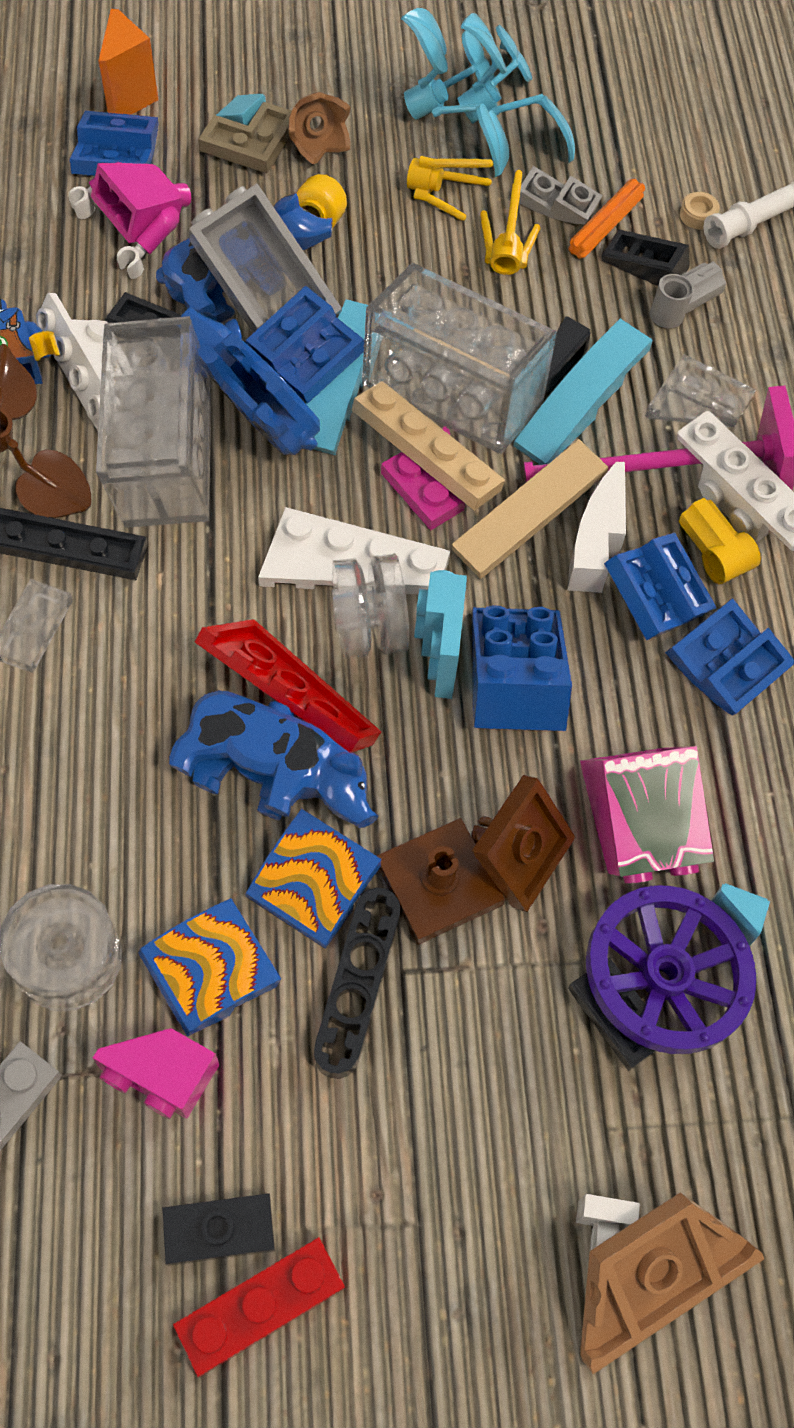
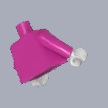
[69,162,191,279]

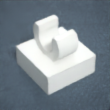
[576,1194,640,1251]

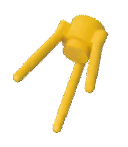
[407,156,493,221]
[480,170,541,275]

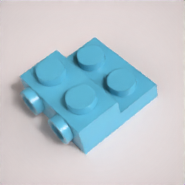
[414,570,467,699]

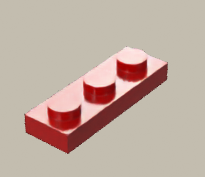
[173,1237,345,1378]

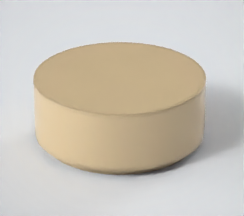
[680,192,720,230]

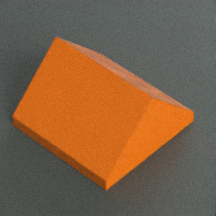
[98,9,159,115]

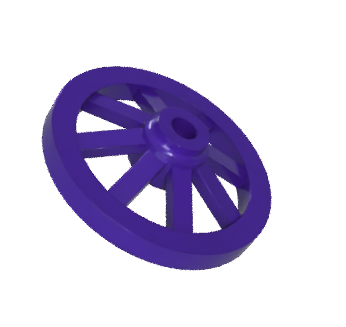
[586,885,756,1054]

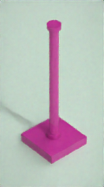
[524,385,794,490]

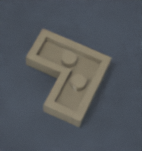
[198,101,291,173]

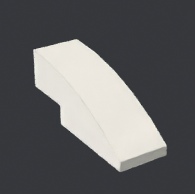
[567,462,626,593]

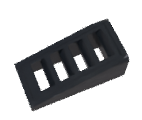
[602,229,690,286]
[534,316,591,406]

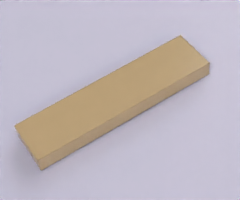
[452,439,608,579]

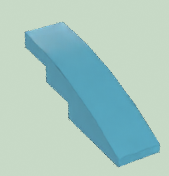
[306,299,385,455]
[513,318,653,465]

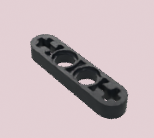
[314,888,400,1079]

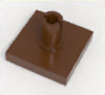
[472,775,576,912]
[376,818,505,945]

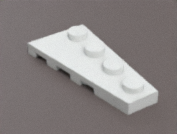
[258,507,450,594]

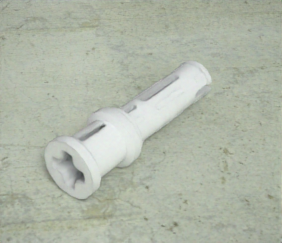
[703,181,794,249]

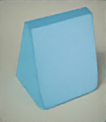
[217,94,266,125]
[711,883,770,946]

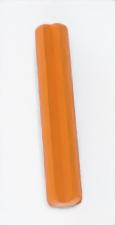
[568,179,645,259]

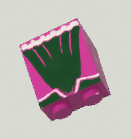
[580,746,714,883]

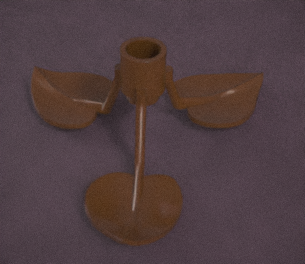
[0,344,92,519]

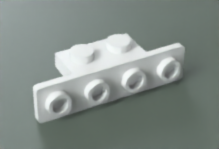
[36,293,141,435]
[677,411,794,551]

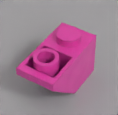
[92,1028,220,1119]

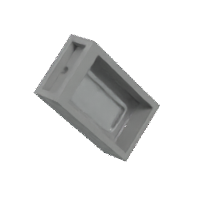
[189,183,342,333]

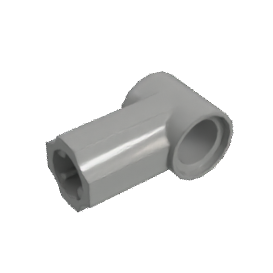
[649,261,726,328]

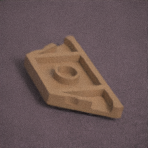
[580,1192,764,1374]

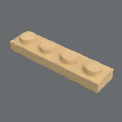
[351,381,505,511]

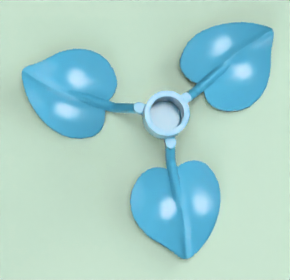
[401,8,509,177]
[457,13,575,163]

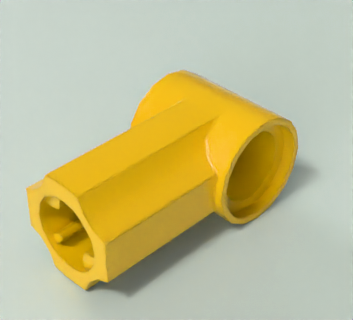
[678,497,761,585]

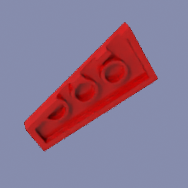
[194,619,382,753]

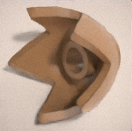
[288,92,351,164]

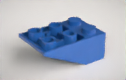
[472,605,572,731]

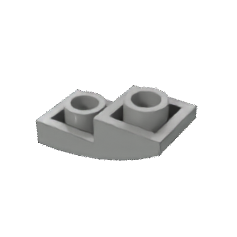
[519,166,603,225]

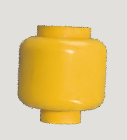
[296,174,347,228]

